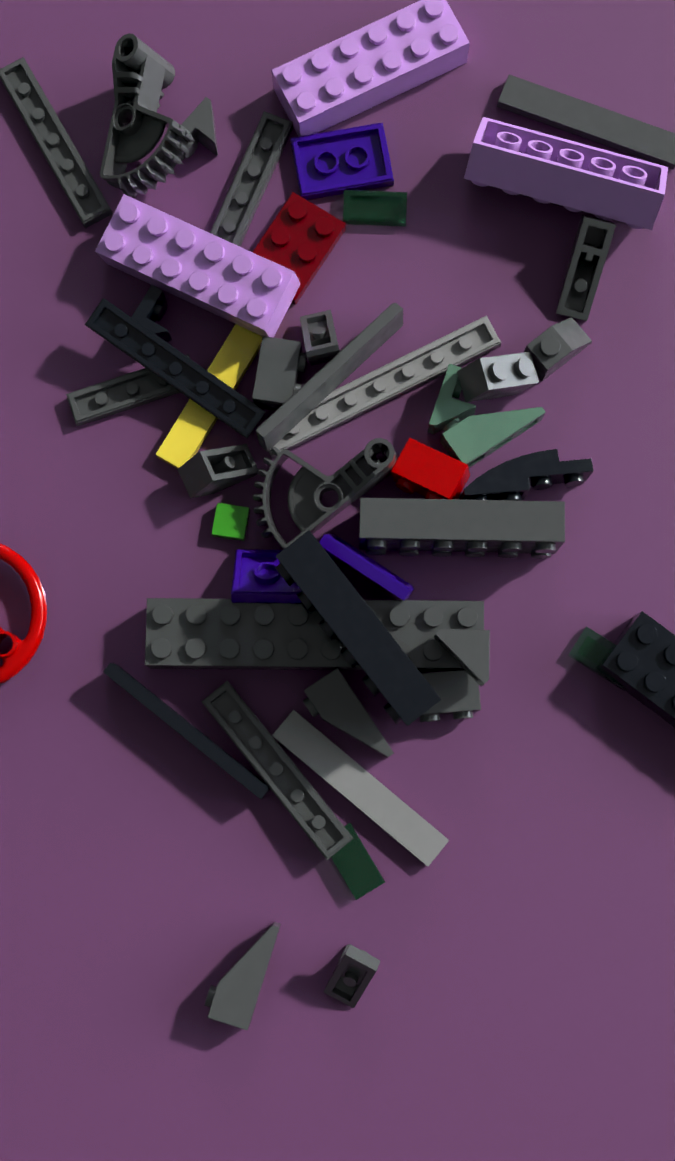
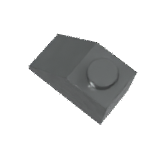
[524,317,592,381]
[177,444,258,499]

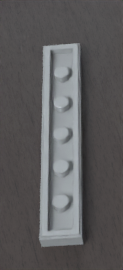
[272,710,449,866]

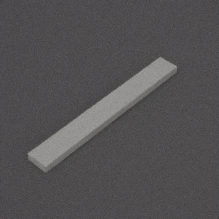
[268,315,501,459]

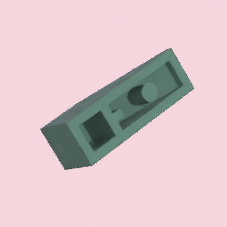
[440,407,546,468]

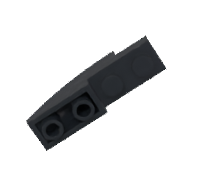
[459,449,594,501]

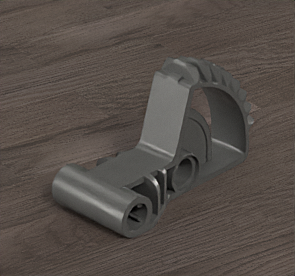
[100,33,195,198]
[253,438,398,549]

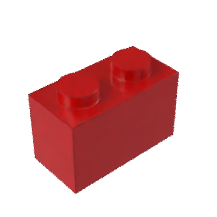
[391,438,470,499]

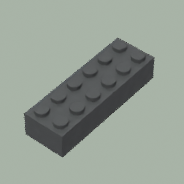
[359,498,565,559]

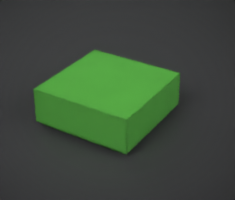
[212,503,250,541]

